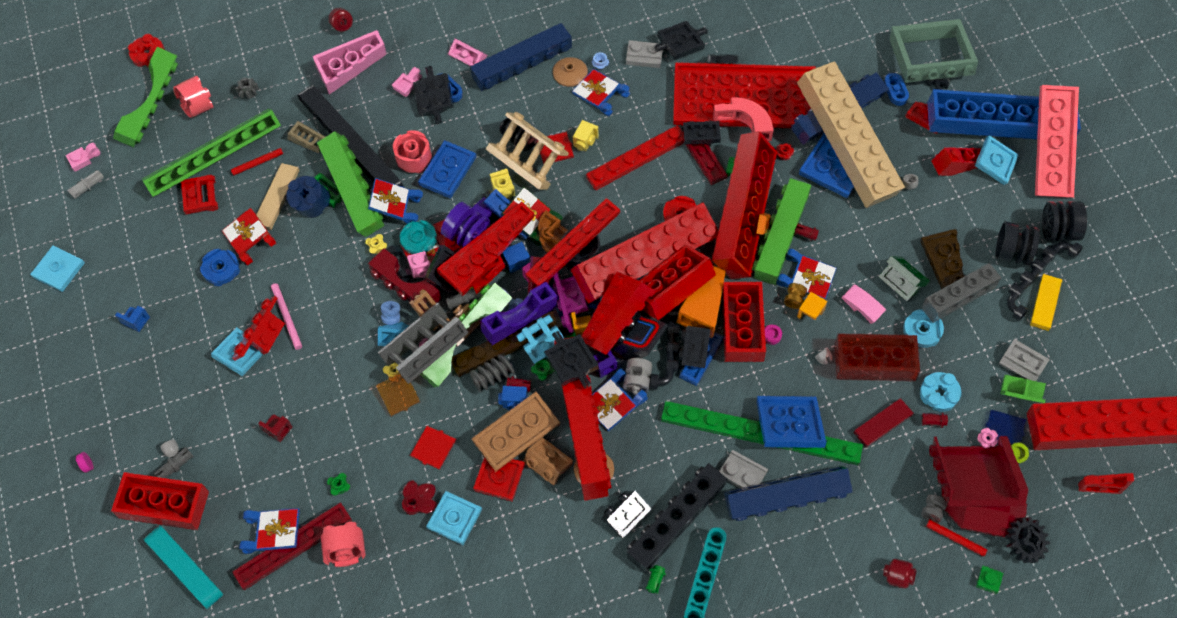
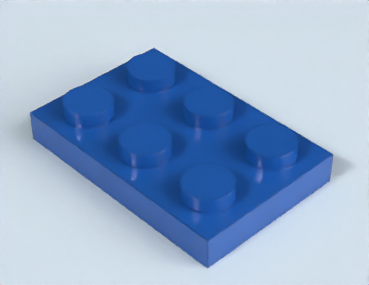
[418,140,477,199]

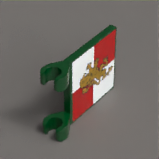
[502,187,563,246]

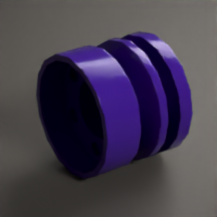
[441,202,490,247]

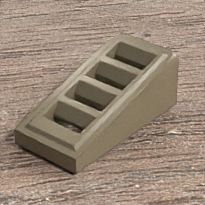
[288,121,325,153]

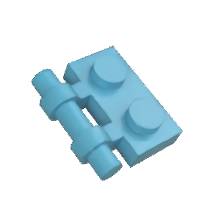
[516,315,564,364]

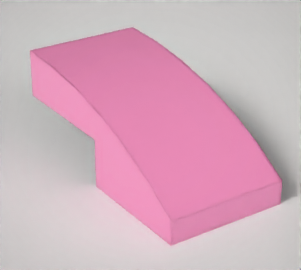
[842,284,886,324]

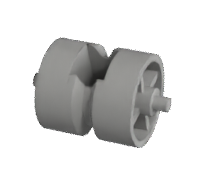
[623,358,652,395]

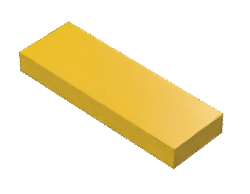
[1030,274,1062,331]

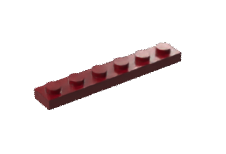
[233,502,352,591]

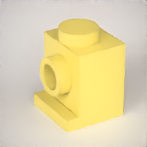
[573,120,599,151]
[490,169,515,199]

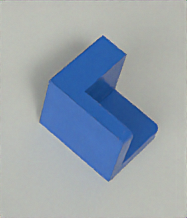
[502,242,530,273]
[115,306,150,332]

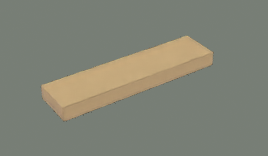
[257,163,299,230]

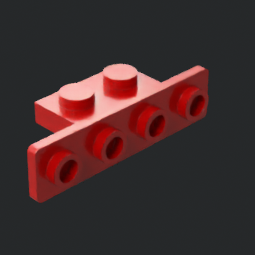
[232,296,285,361]

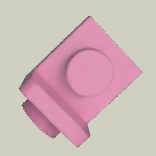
[407,251,431,278]

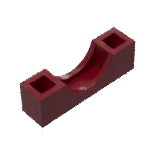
[368,248,441,313]

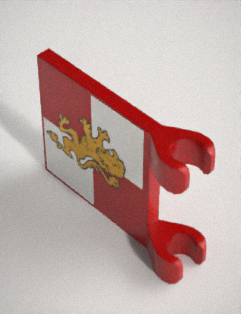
[222,208,276,265]

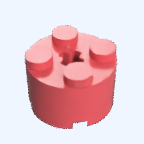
[173,76,213,118]
[393,130,432,173]
[321,522,366,567]

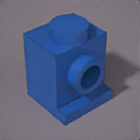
[498,386,528,410]

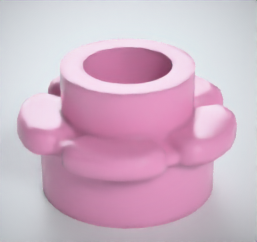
[978,428,998,448]

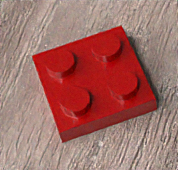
[473,457,525,502]

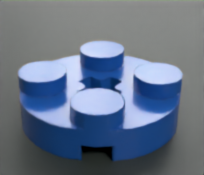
[200,249,240,286]

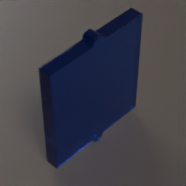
[985,410,1026,445]

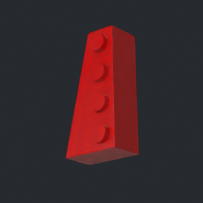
[581,271,656,355]

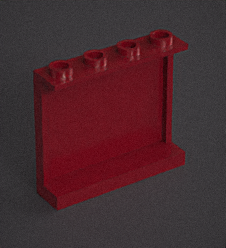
[929,436,1028,506]

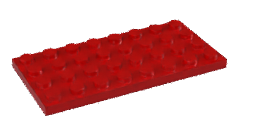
[673,63,816,128]

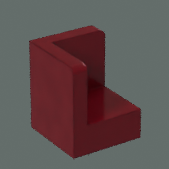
[258,414,293,442]

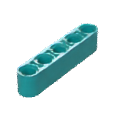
[144,525,224,610]
[684,527,726,618]

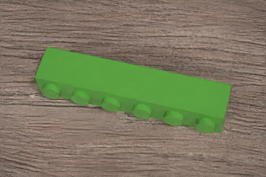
[317,131,384,237]
[752,178,811,285]

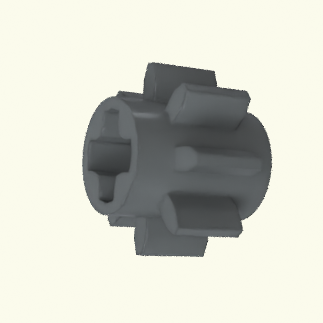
[235,77,259,99]

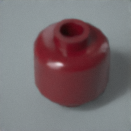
[328,8,353,32]
[883,558,916,589]

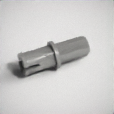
[68,170,104,199]

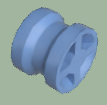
[381,301,400,325]

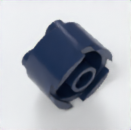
[287,176,330,218]

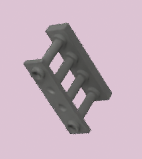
[378,303,469,384]

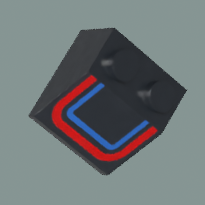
[614,316,668,361]

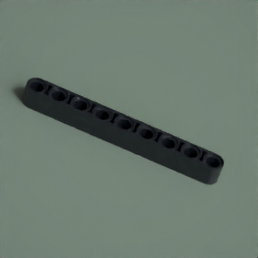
[297,85,404,187]

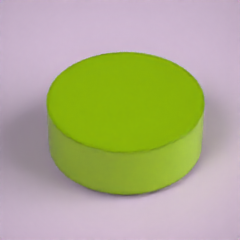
[1011,443,1029,464]

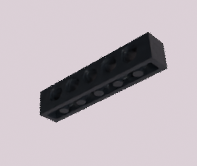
[627,463,728,574]

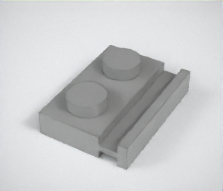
[626,41,663,68]
[999,339,1050,381]
[719,450,768,488]

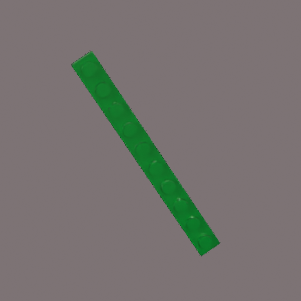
[661,401,863,466]

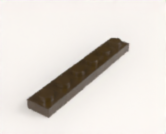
[451,309,564,377]

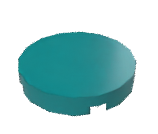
[400,220,437,255]

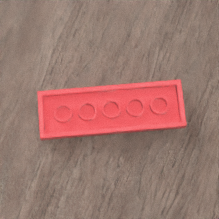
[1035,85,1079,198]

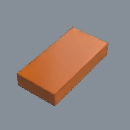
[756,213,771,235]

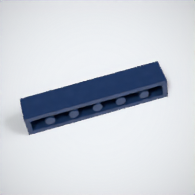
[470,23,572,91]
[791,72,889,145]
[724,466,853,521]

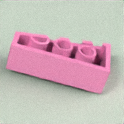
[312,30,387,95]

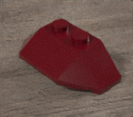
[942,497,1027,538]

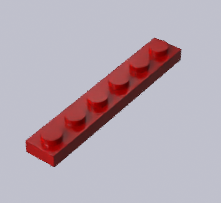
[586,125,684,191]
[525,198,620,287]

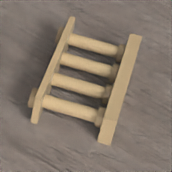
[486,112,569,190]

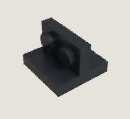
[424,245,458,296]

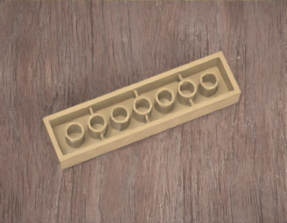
[797,61,905,208]

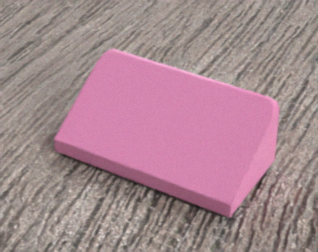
[448,39,487,66]

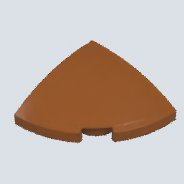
[538,211,568,253]

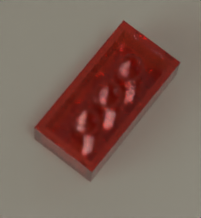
[834,334,920,381]

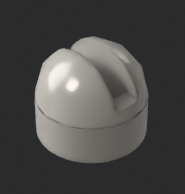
[903,174,918,190]
[815,348,832,365]
[160,440,179,457]

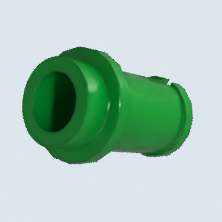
[645,565,666,594]

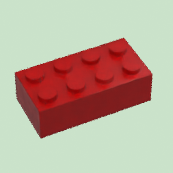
[639,244,716,321]
[722,282,766,362]
[111,472,209,530]

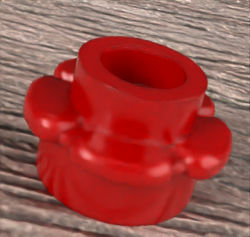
[776,143,794,161]

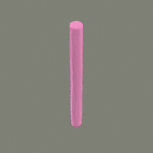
[271,283,302,350]

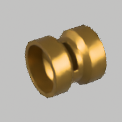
[784,283,807,309]

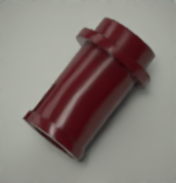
[794,223,819,241]
[506,376,531,393]
[922,412,948,428]

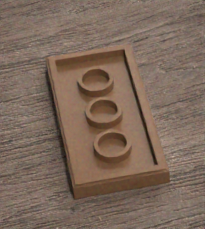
[472,392,560,472]

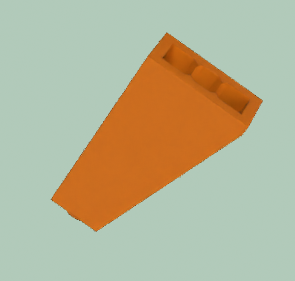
[677,266,725,338]

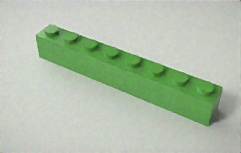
[142,109,281,197]

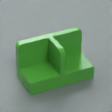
[1000,375,1046,403]

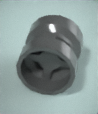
[921,494,947,523]

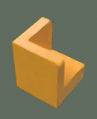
[797,292,827,320]
[571,312,591,336]

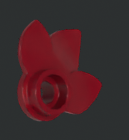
[402,480,438,515]

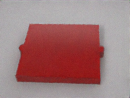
[538,132,574,165]
[410,426,456,470]

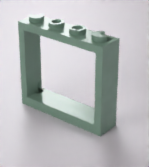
[890,19,978,83]

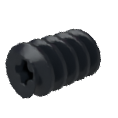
[499,117,538,152]

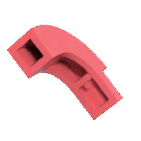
[713,98,773,141]

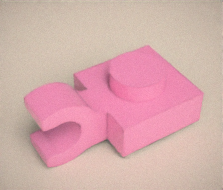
[392,67,422,97]
[66,143,101,172]

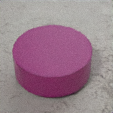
[765,325,782,345]
[76,452,94,473]

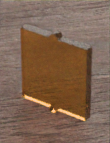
[376,374,420,416]

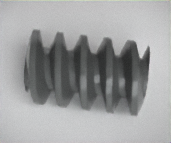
[470,354,515,393]

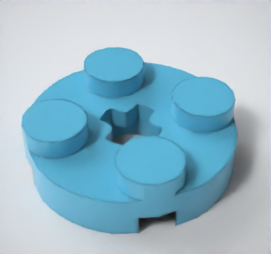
[903,309,944,348]
[920,372,961,412]

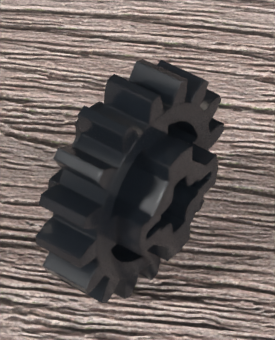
[1005,517,1050,563]

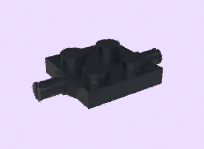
[654,21,708,59]
[413,66,454,124]
[544,331,599,389]

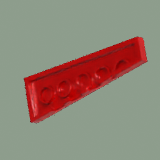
[437,202,534,296]

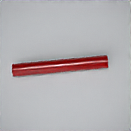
[230,148,283,176]
[926,519,988,557]

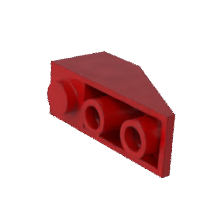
[931,147,981,176]

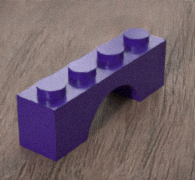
[481,282,557,345]

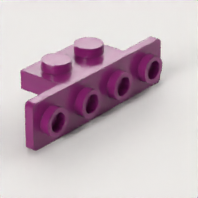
[552,271,588,333]

